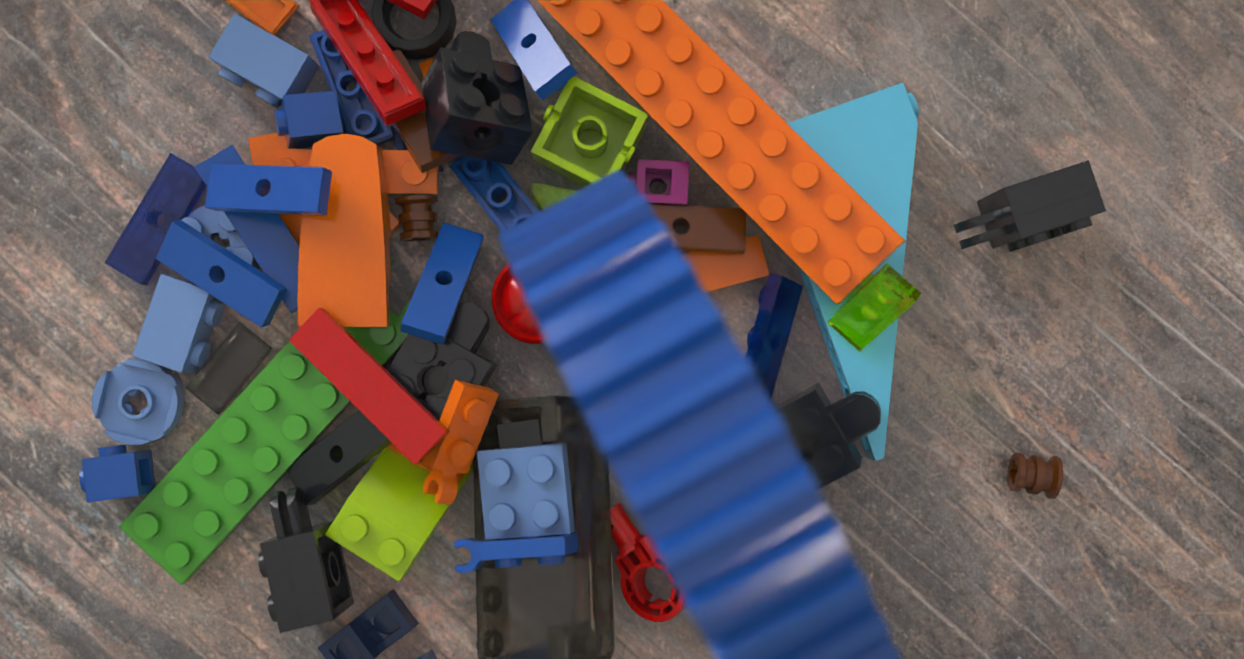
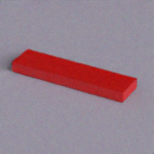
[308,0,426,126]
[289,308,450,465]

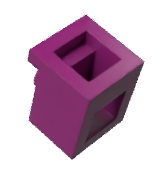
[628,159,689,206]

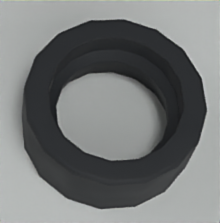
[371,0,457,60]

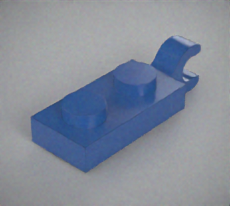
[454,533,579,573]

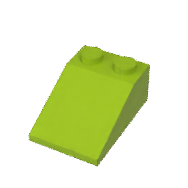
[325,447,477,582]

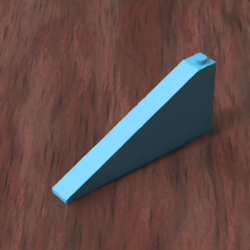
[787,83,919,461]

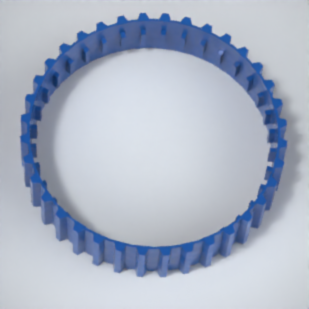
[499,170,902,659]

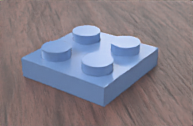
[477,443,575,540]

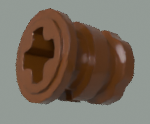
[395,194,438,242]
[1007,453,1063,499]

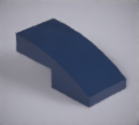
[318,589,419,659]

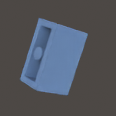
[208,13,320,108]
[132,274,225,373]

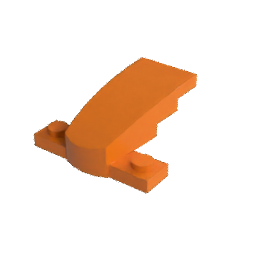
[263,134,439,327]

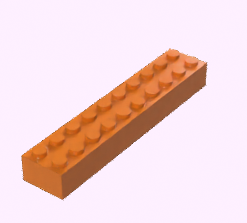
[537,0,905,305]

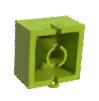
[531,76,649,187]

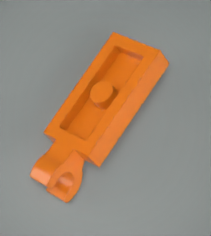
[423,380,499,505]

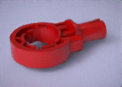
[598,503,687,622]

